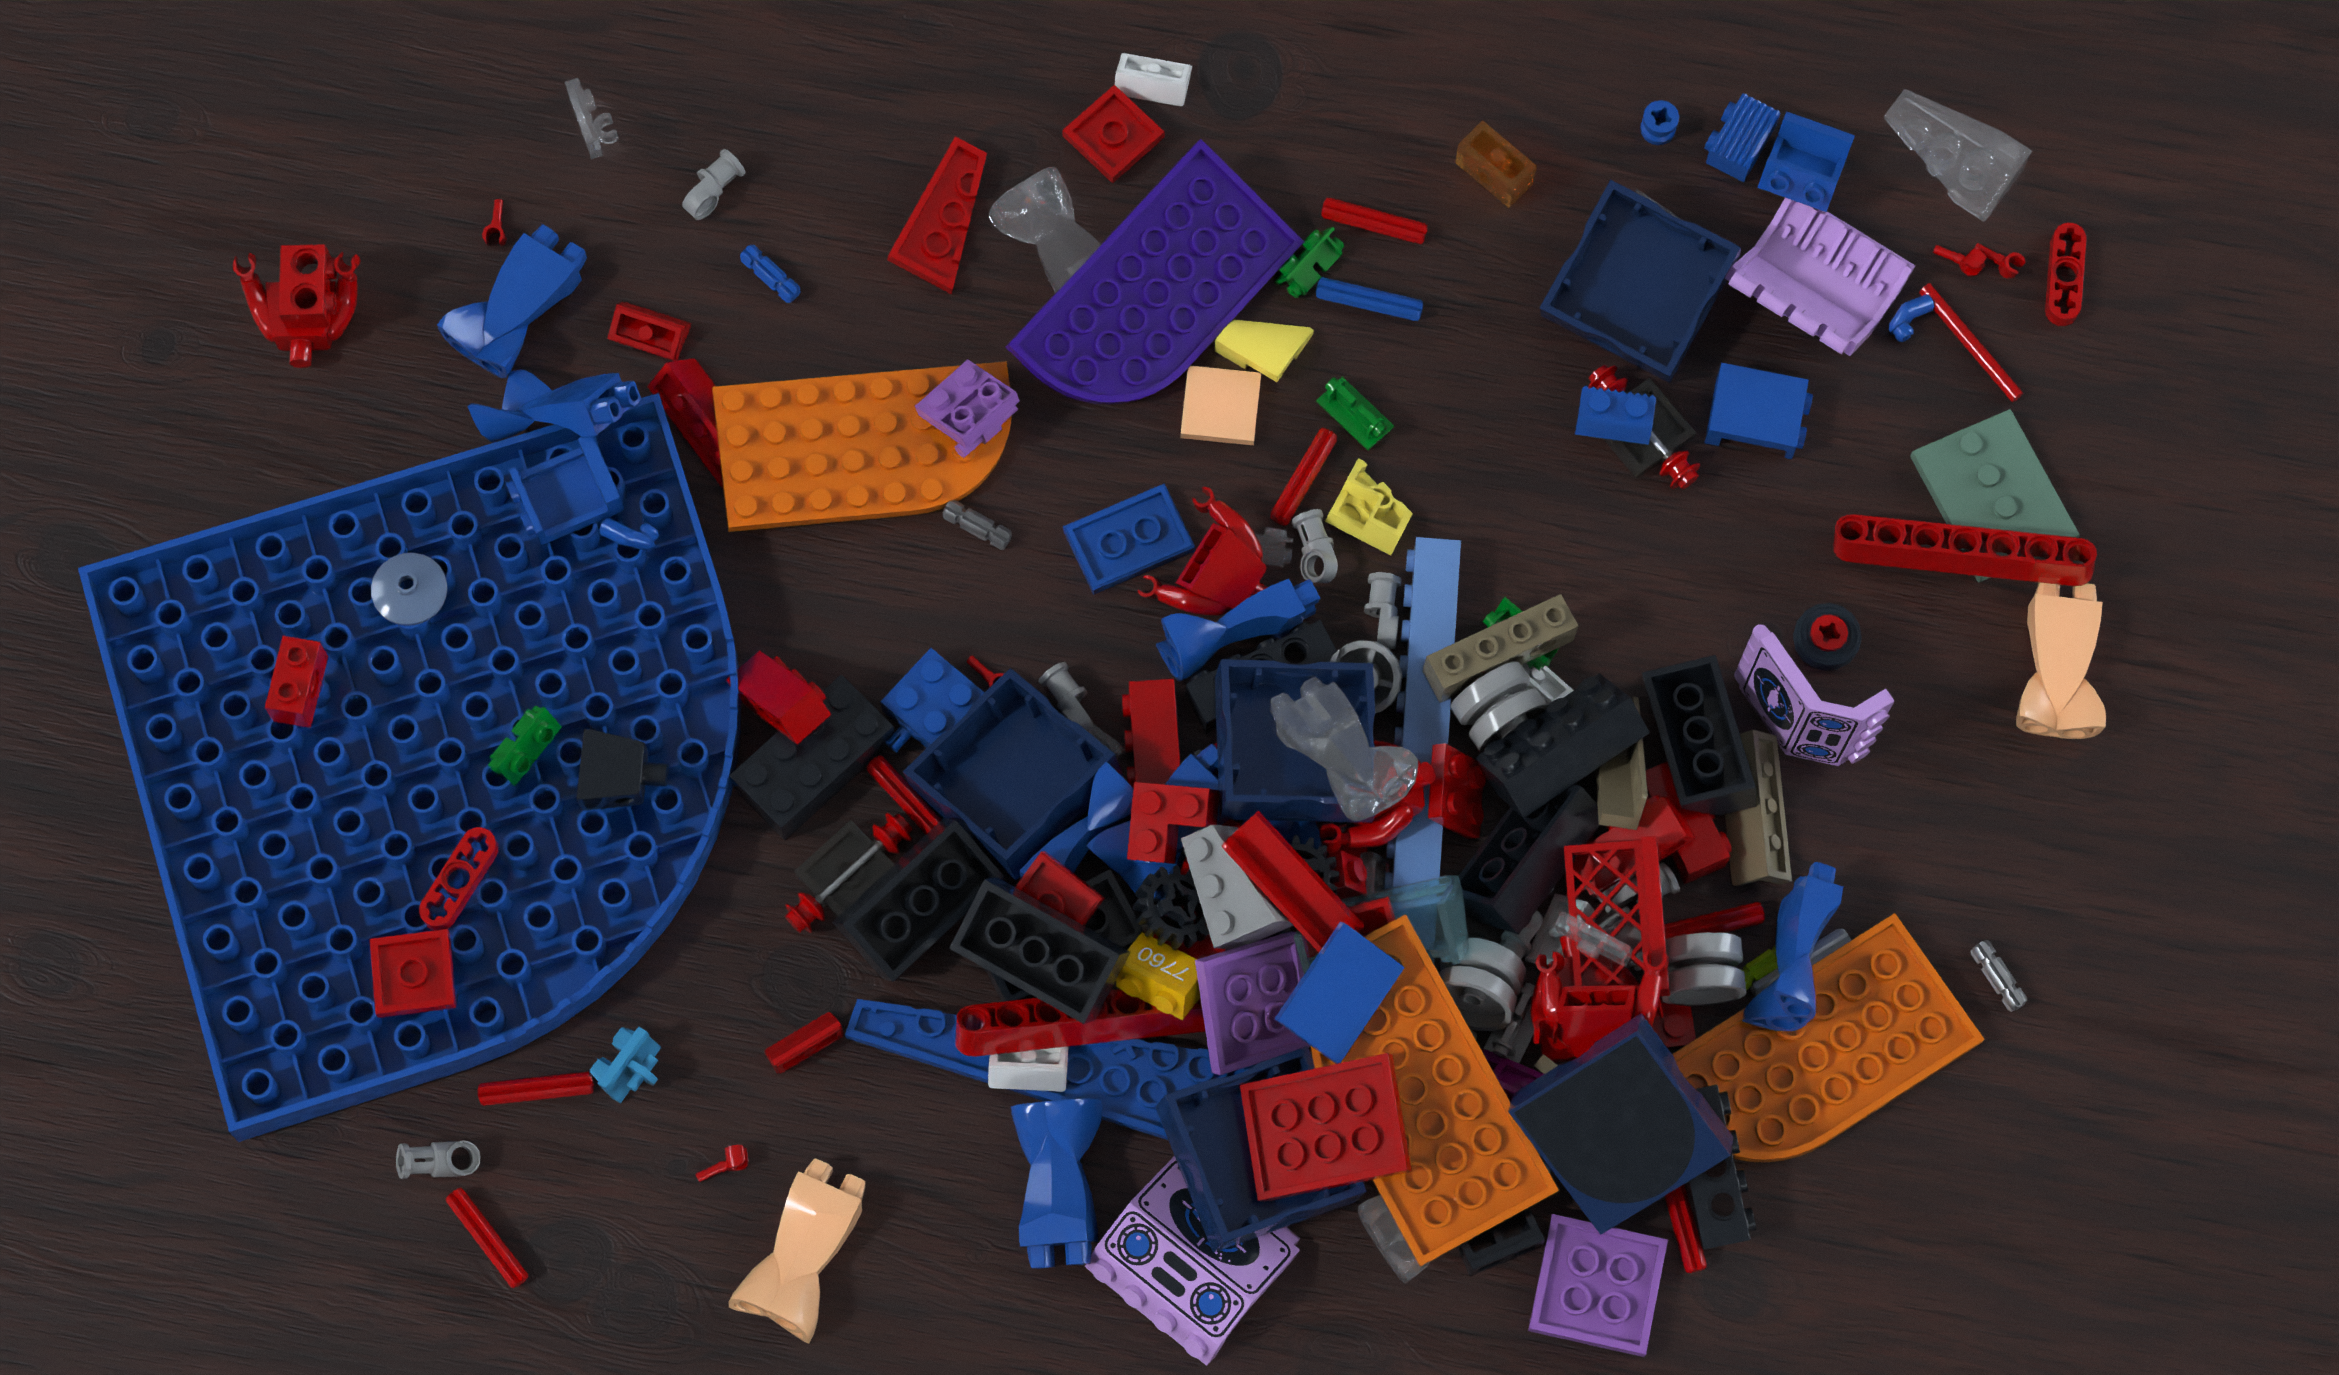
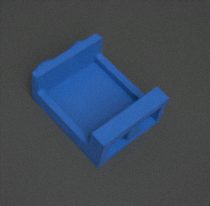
[1757,111,1855,212]
[1704,362,1813,459]
[506,436,624,545]

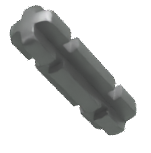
[942,500,1012,550]
[1970,940,2027,1012]

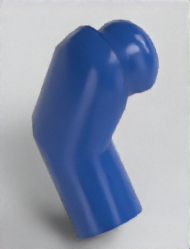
[1889,295,1934,342]
[600,518,659,550]

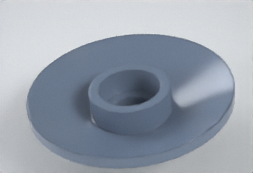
[371,553,448,626]

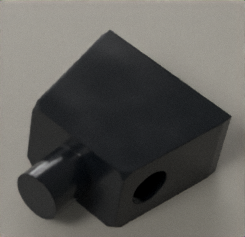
[576,729,669,810]

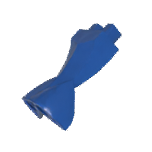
[437,224,587,378]
[467,369,641,442]
[1156,578,1320,682]
[1086,744,1228,903]
[1020,761,1133,878]
[1742,862,1844,1031]
[1011,1099,1102,1269]

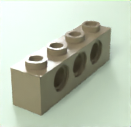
[1422,594,1579,703]

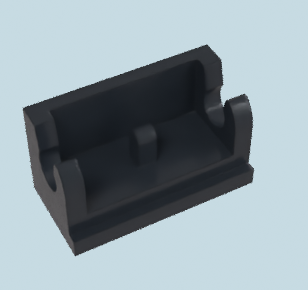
[1457,1208,1545,1277]

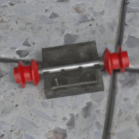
[1588,365,1700,490]
[785,813,913,933]

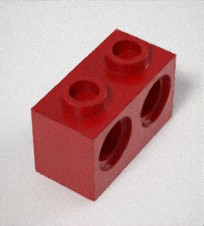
[279,244,338,328]

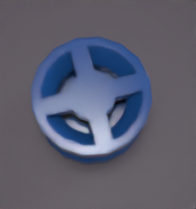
[1640,100,1679,145]

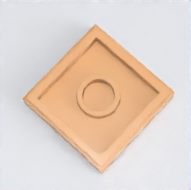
[1180,366,1261,446]

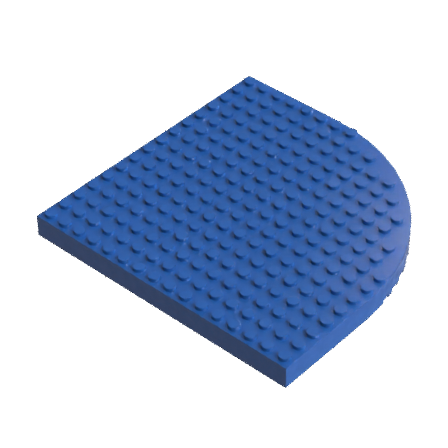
[78,393,742,1142]

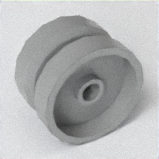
[1450,661,1548,752]
[1662,932,1746,1006]
[1439,938,1526,1031]

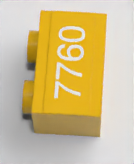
[1116,932,1200,1020]

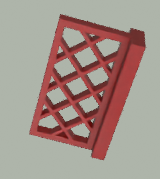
[1564,836,1670,997]

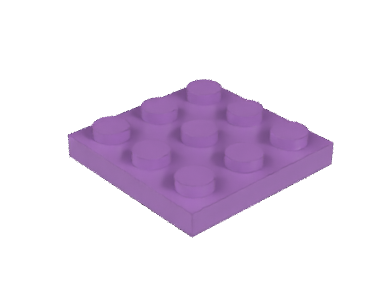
[1195,931,1311,1075]
[1528,1214,1668,1357]

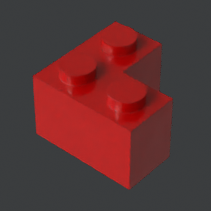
[1127,782,1219,864]

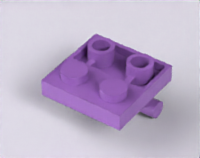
[915,359,1020,458]

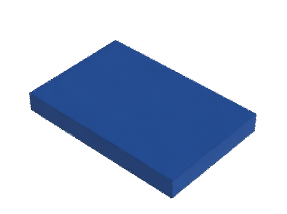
[1063,483,1195,595]
[1274,922,1405,1064]

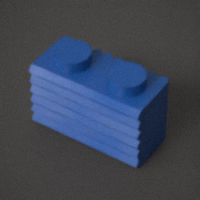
[1704,94,1781,182]
[1575,385,1656,445]

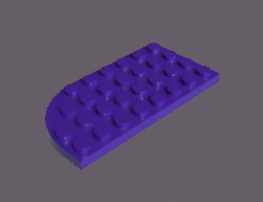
[1005,139,1304,405]

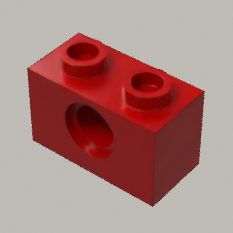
[265,636,328,728]

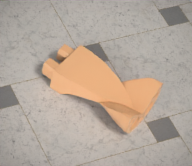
[2016,582,2106,739]
[729,1158,866,1344]

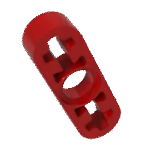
[2045,222,2087,326]
[419,827,498,930]

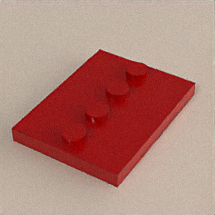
[1240,1053,1412,1202]

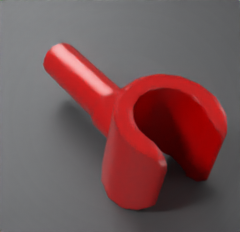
[482,199,507,246]
[1974,243,2026,279]
[1933,245,1986,277]
[967,655,1004,689]
[696,1145,749,1182]

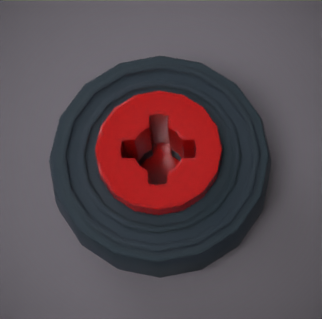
[1793,603,1862,671]

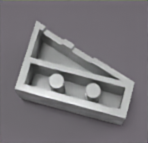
[1181,825,1294,949]

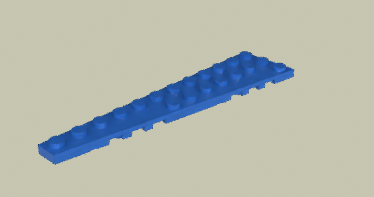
[845,999,1256,1141]

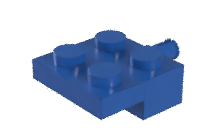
[880,648,985,753]

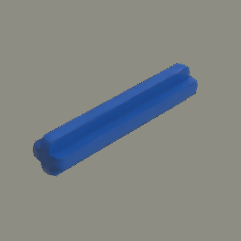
[1316,277,1423,321]

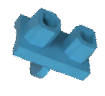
[590,1027,661,1104]

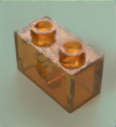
[1455,120,1537,208]

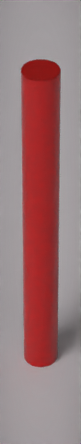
[1919,283,2023,402]

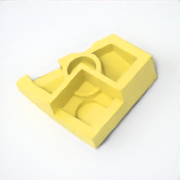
[1215,320,1314,382]
[1325,458,1413,556]

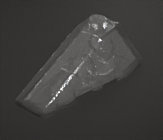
[1884,89,2032,222]

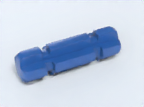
[740,244,801,303]

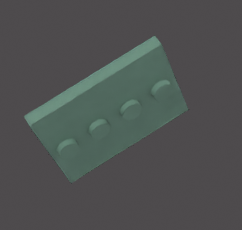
[1910,409,2080,583]

